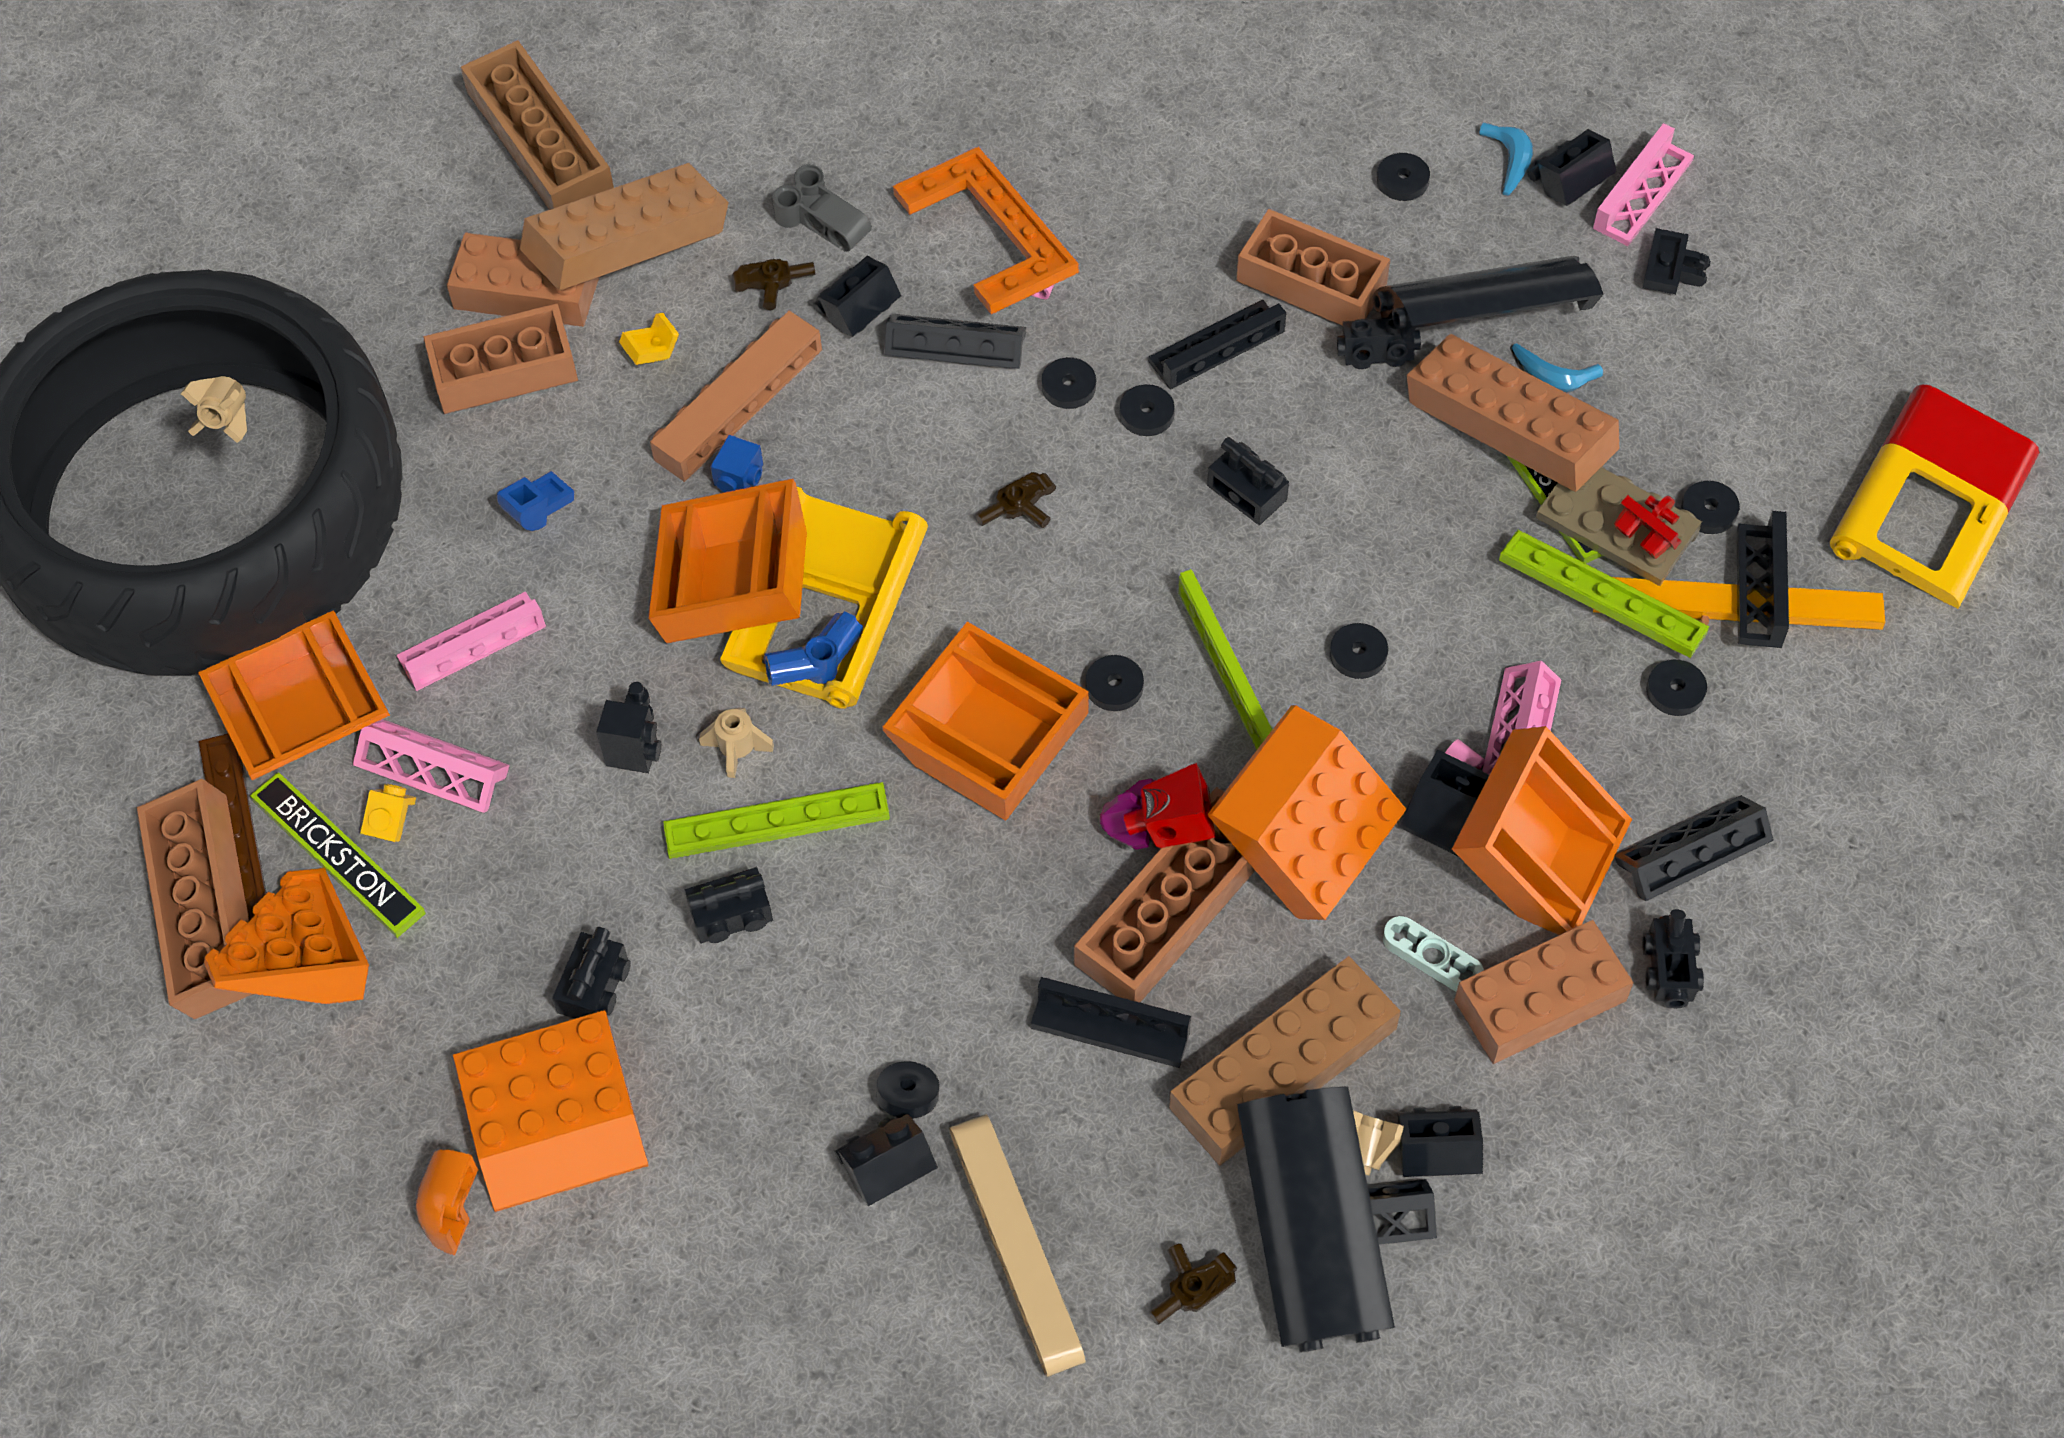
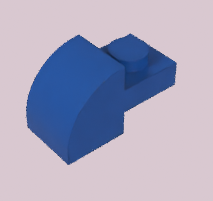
[497,471,574,531]

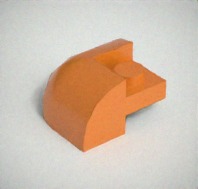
[416,1150,478,1256]

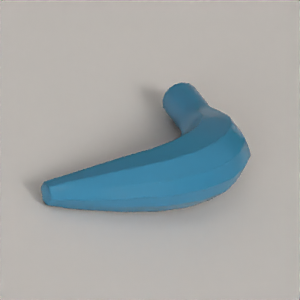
[1480,122,1533,196]
[1512,343,1603,393]

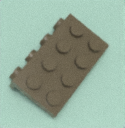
[1536,466,1702,586]

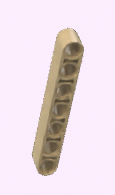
[949,1114,1086,1377]

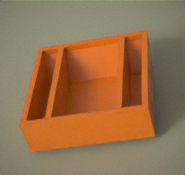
[648,479,807,643]
[198,610,390,780]
[882,621,1089,821]
[1207,705,1406,920]
[1452,726,1632,935]
[453,1010,649,1212]

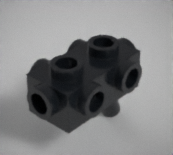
[1337,317,1421,370]
[1642,909,1704,1009]

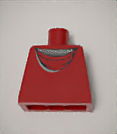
[1123,763,1215,848]

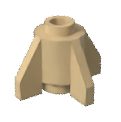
[181,376,247,443]
[699,708,774,778]
[1353,1110,1404,1176]

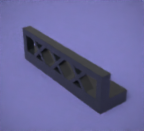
[1148,299,1287,390]
[884,314,1026,369]
[1737,511,1789,648]
[1614,795,1774,901]
[1031,977,1191,1068]
[1368,1179,1437,1245]

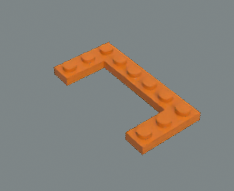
[893,146,1079,315]

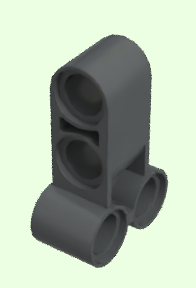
[772,164,872,252]

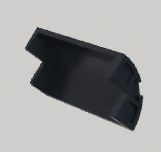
[1373,256,1604,339]
[1237,1086,1395,1353]

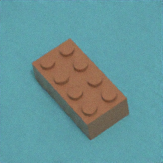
[1236,209,1390,326]
[447,233,599,327]
[423,303,578,414]
[1454,920,1634,1064]

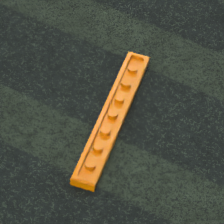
[1593,577,1886,630]

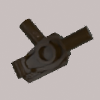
[732,259,816,310]
[975,472,1056,528]
[1149,1243,1238,1325]

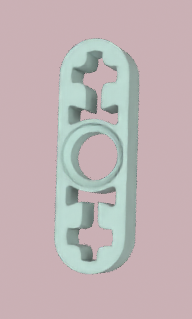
[1383,916,1484,992]

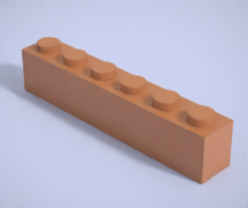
[650,311,822,482]

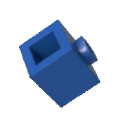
[711,435,763,492]

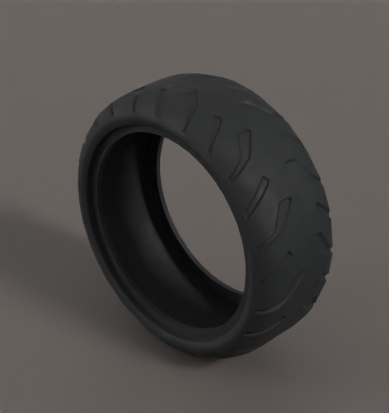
[0,269,403,676]

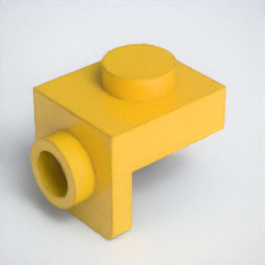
[619,313,679,365]
[360,784,416,842]

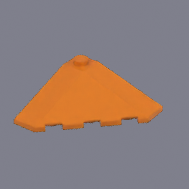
[204,868,369,1004]

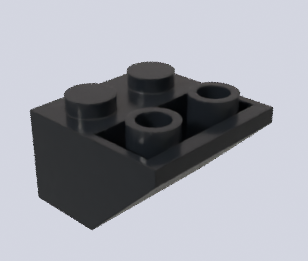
[1399,750,1489,857]

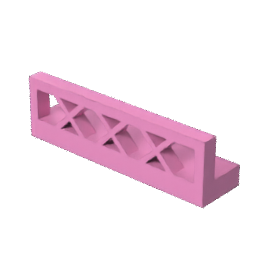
[1593,123,1694,246]
[396,591,546,691]
[1482,661,1561,775]
[353,719,509,813]

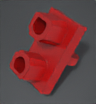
[1614,495,1682,559]

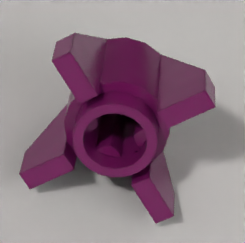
[1100,778,1155,850]

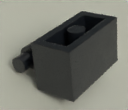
[1527,129,1617,206]
[813,255,902,337]
[1207,437,1289,526]
[596,682,662,774]
[684,867,773,943]
[552,927,631,1019]
[1398,1106,1483,1177]
[834,1114,938,1207]

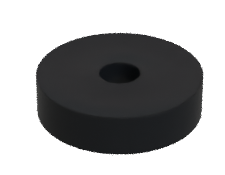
[1376,153,1430,201]
[1042,357,1096,409]
[1119,384,1175,436]
[1681,480,1740,534]
[1330,623,1388,679]
[1086,655,1144,711]
[1646,659,1707,716]
[876,1061,939,1119]

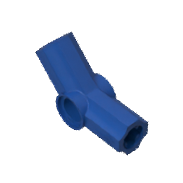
[764,611,863,686]

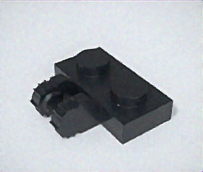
[1642,228,1711,295]

